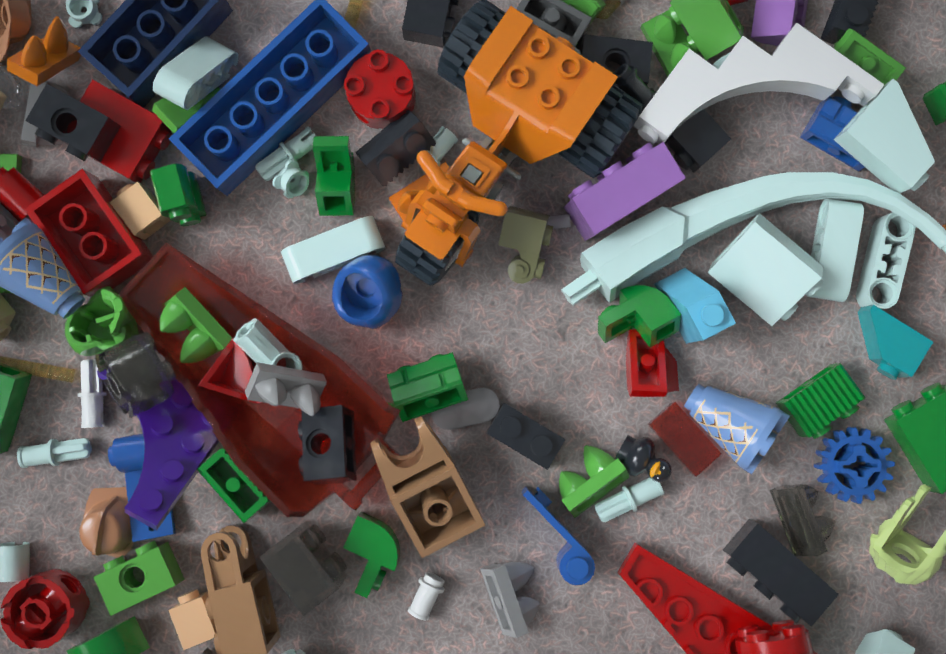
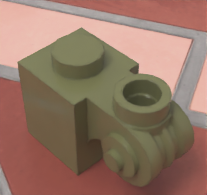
[498,206,554,284]

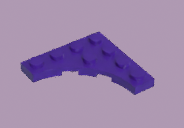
[97,351,237,531]

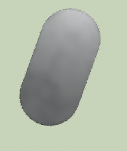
[431,388,499,430]

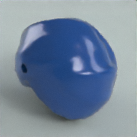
[332,255,403,329]

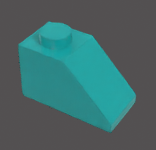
[858,305,933,380]

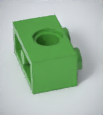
[94,540,185,616]

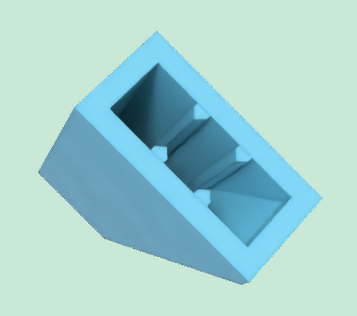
[654,268,736,344]

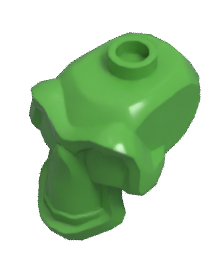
[65,286,141,356]

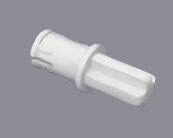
[78,359,107,428]

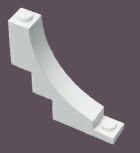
[634,23,884,144]

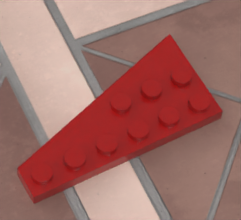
[618,543,818,654]

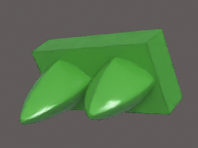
[640,10,694,77]
[834,28,906,85]
[160,287,232,363]
[559,445,630,518]

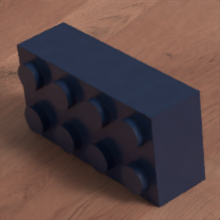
[78,0,233,108]

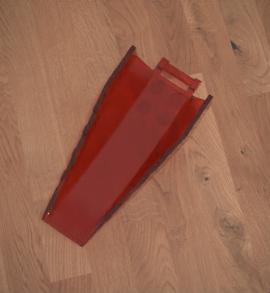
[119,243,401,517]

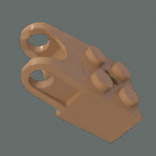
[370,416,485,558]
[201,525,281,654]

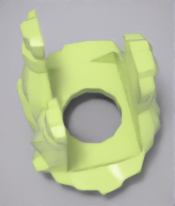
[869,484,946,585]

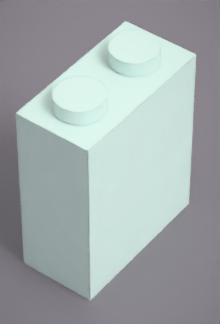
[708,213,824,326]

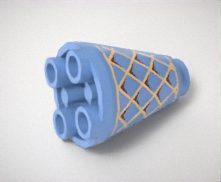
[0,218,85,319]
[684,384,790,474]

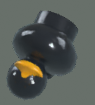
[615,435,672,482]

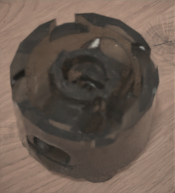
[95,332,176,418]

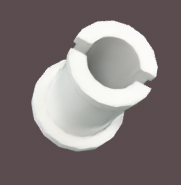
[408,572,445,621]

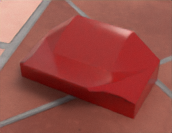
[626,329,679,397]

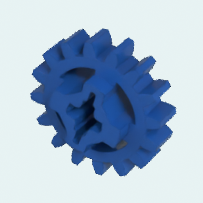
[814,427,895,504]

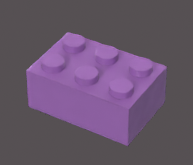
[564,142,686,241]

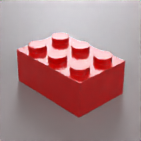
[24,169,155,297]

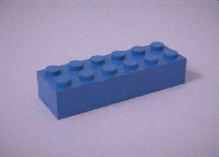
[169,0,371,196]

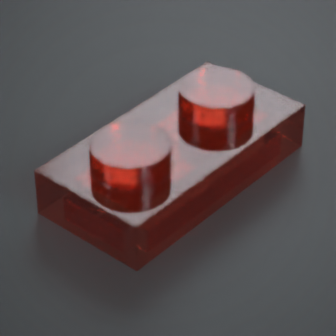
[647,401,722,477]

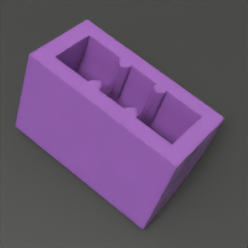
[751,0,808,46]

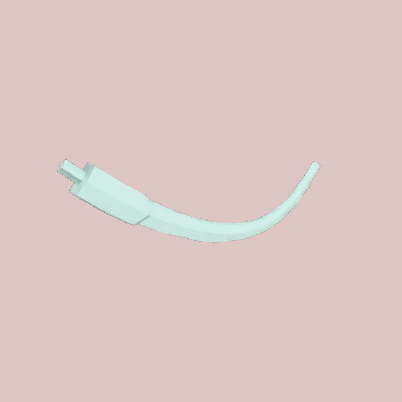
[561,172,946,306]

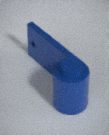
[108,433,176,542]
[521,486,595,585]

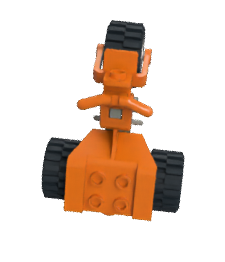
[395,0,643,286]

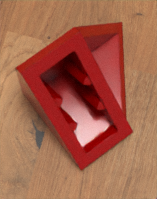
[198,337,264,404]

